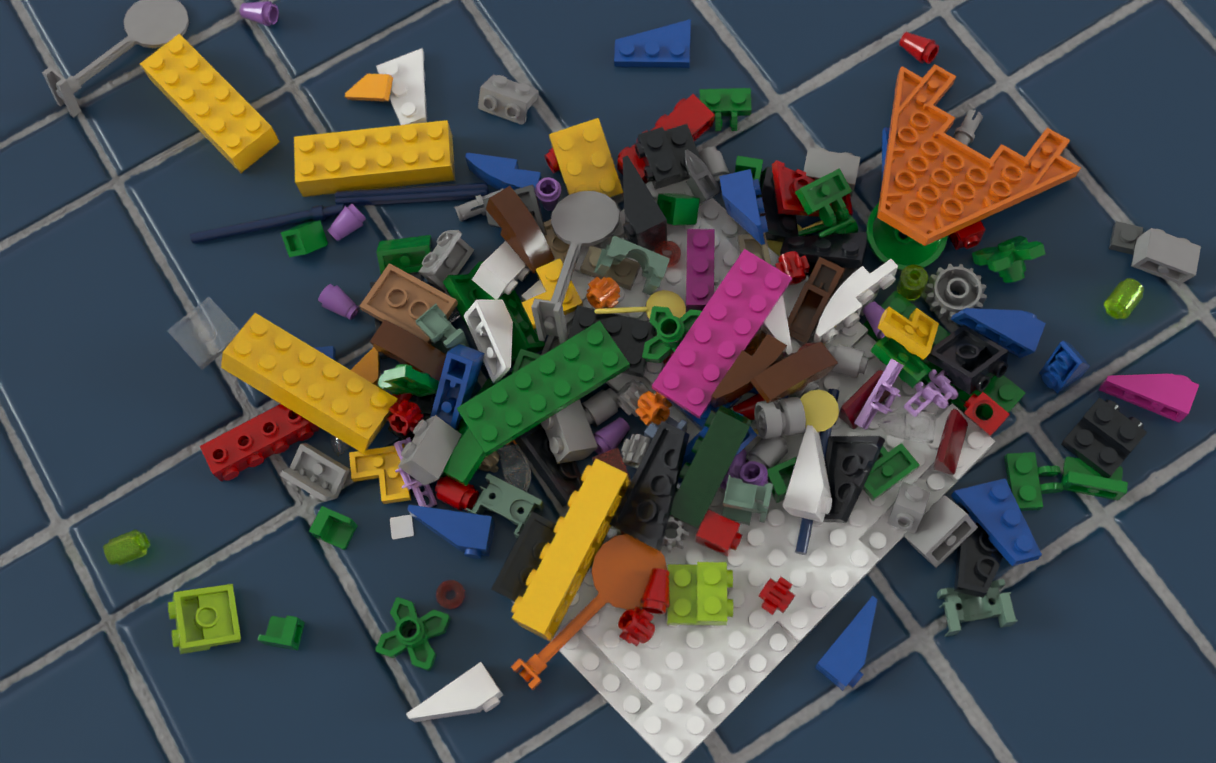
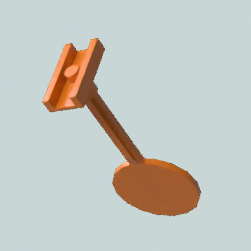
[511,534,667,690]

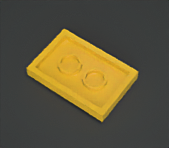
[549,118,623,197]

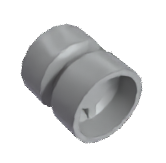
[755,397,806,439]

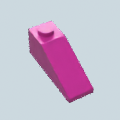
[1098,374,1199,423]

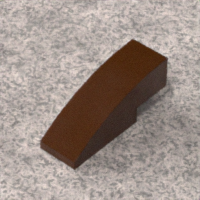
[486,186,555,274]
[787,257,846,344]
[370,319,446,381]
[711,334,787,408]
[751,341,838,404]

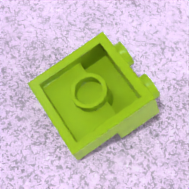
[667,562,733,626]
[168,584,241,654]

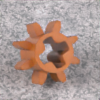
[587,276,620,309]
[635,391,672,426]

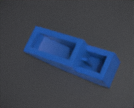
[465,152,542,201]

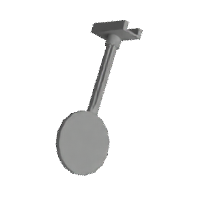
[42,0,189,117]
[531,191,620,344]

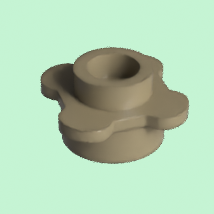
[478,451,500,472]

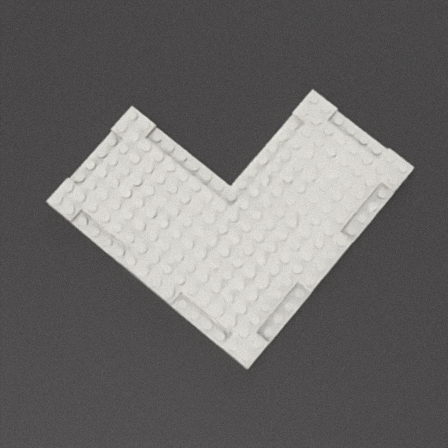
[511,179,995,763]

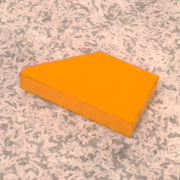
[344,74,393,102]
[351,347,380,385]

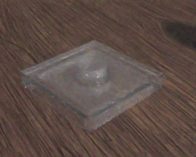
[167,297,240,370]

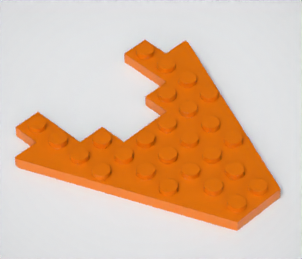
[877,64,1081,246]

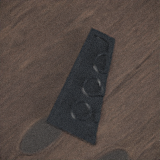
[609,421,690,551]

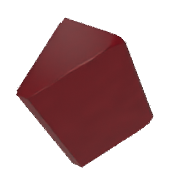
[839,369,891,429]
[933,409,968,475]

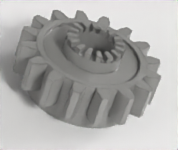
[925,264,987,323]

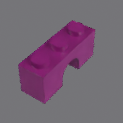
[686,229,715,313]

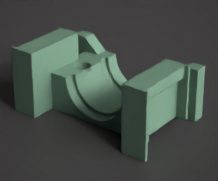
[594,236,670,295]
[415,303,469,355]
[466,473,544,539]
[722,475,773,526]
[937,579,1018,637]

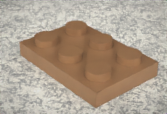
[360,263,458,345]

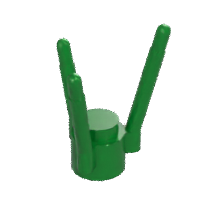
[798,215,858,272]

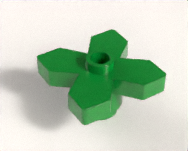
[972,236,1045,283]
[642,306,702,363]
[375,597,451,671]

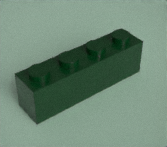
[670,405,752,529]

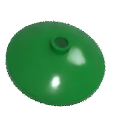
[866,203,948,271]

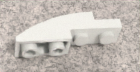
[813,259,898,344]

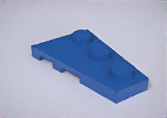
[614,19,691,68]
[951,479,1042,566]

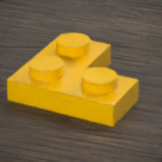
[522,258,583,329]
[877,307,939,360]
[349,444,411,504]

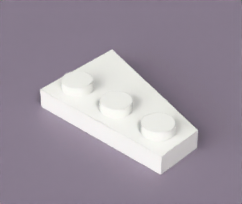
[376,48,427,125]

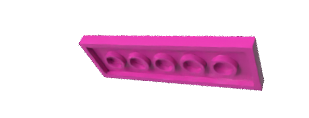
[652,249,792,419]

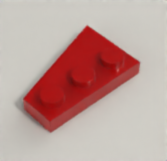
[772,160,853,218]

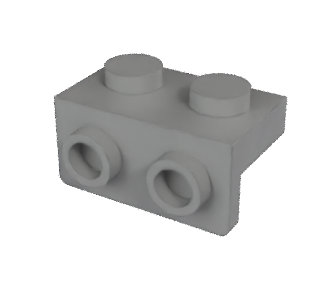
[478,74,539,125]
[418,230,474,292]
[280,443,351,502]

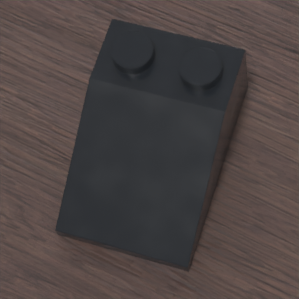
[623,155,667,251]

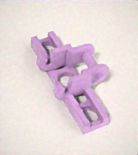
[854,359,903,430]
[904,370,958,417]
[394,437,437,508]

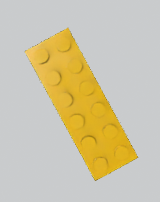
[140,34,280,173]
[294,120,455,197]
[221,313,398,454]
[511,459,630,642]

